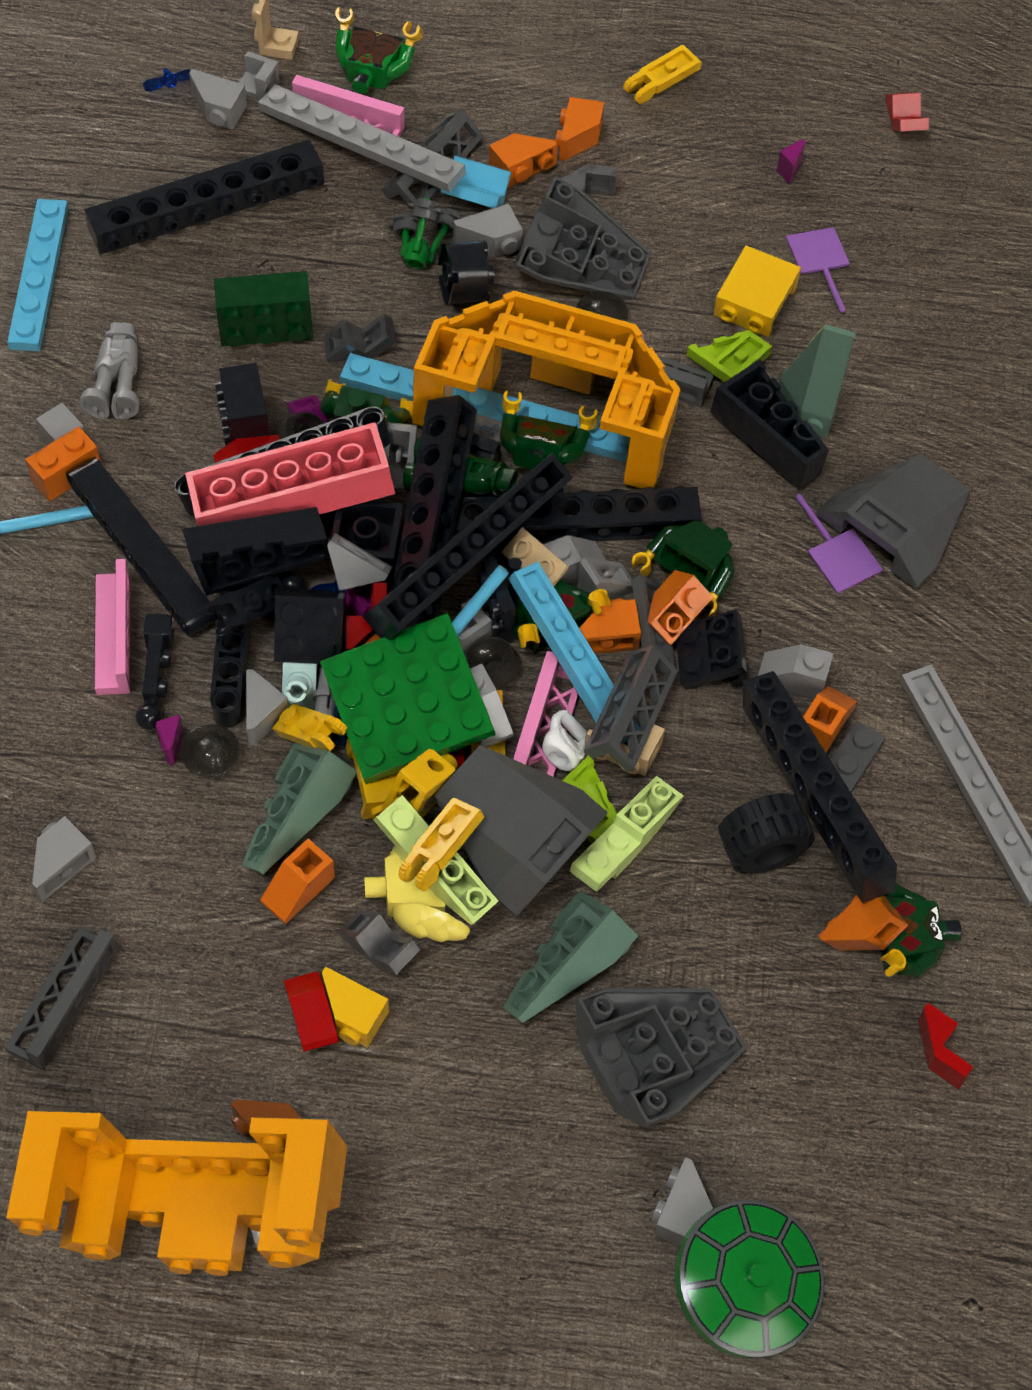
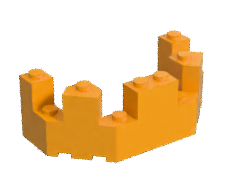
[412,291,681,489]
[6,1111,347,1276]

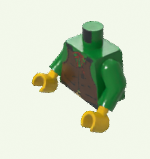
[335,7,423,94]

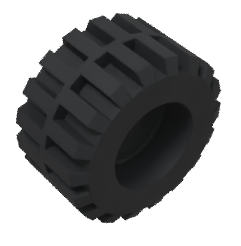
[718,793,815,874]

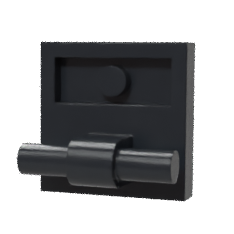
[477,554,522,646]
[676,609,747,690]

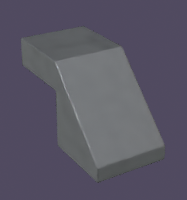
[561,164,617,196]
[324,313,396,362]
[338,909,420,975]

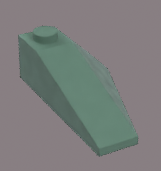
[779,324,856,438]
[242,743,357,874]
[503,891,638,1023]

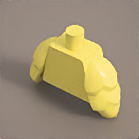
[364,846,470,942]

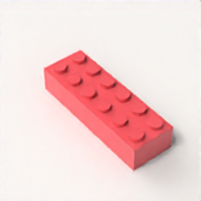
[185,422,395,526]

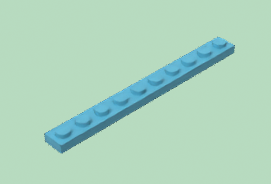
[340,353,630,462]

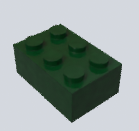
[214,271,313,347]

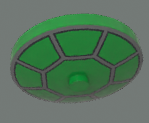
[675,1200,824,1358]

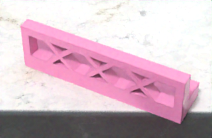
[292,75,405,137]
[95,559,130,695]
[513,651,579,777]

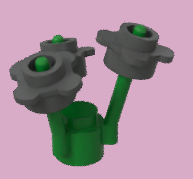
[389,197,461,269]

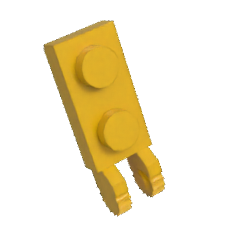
[623,44,702,105]
[272,703,348,751]
[398,798,485,891]

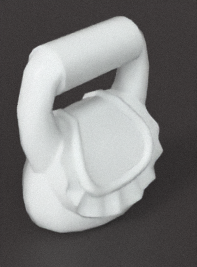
[542,710,587,771]

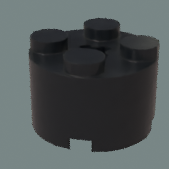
[438,240,495,305]

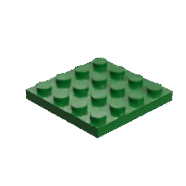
[320,613,496,784]

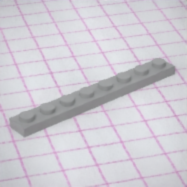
[258,84,466,192]
[900,664,1032,908]

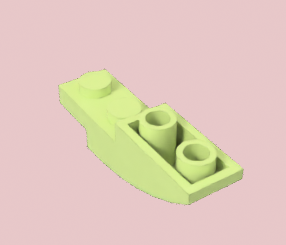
[569,776,684,892]
[373,795,498,925]

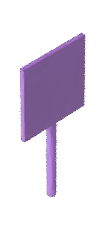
[786,227,850,313]
[796,494,883,594]

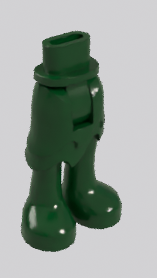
[403,437,519,495]

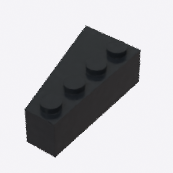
[710,359,829,489]
[182,507,330,596]

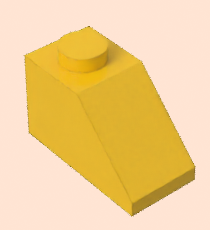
[322,966,389,1048]

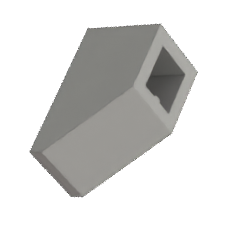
[651,1157,713,1246]

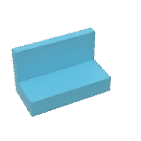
[440,156,512,208]

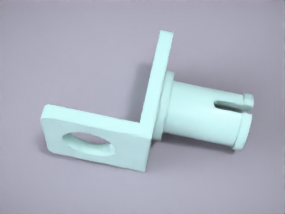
[282,662,318,709]

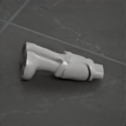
[80,322,140,420]

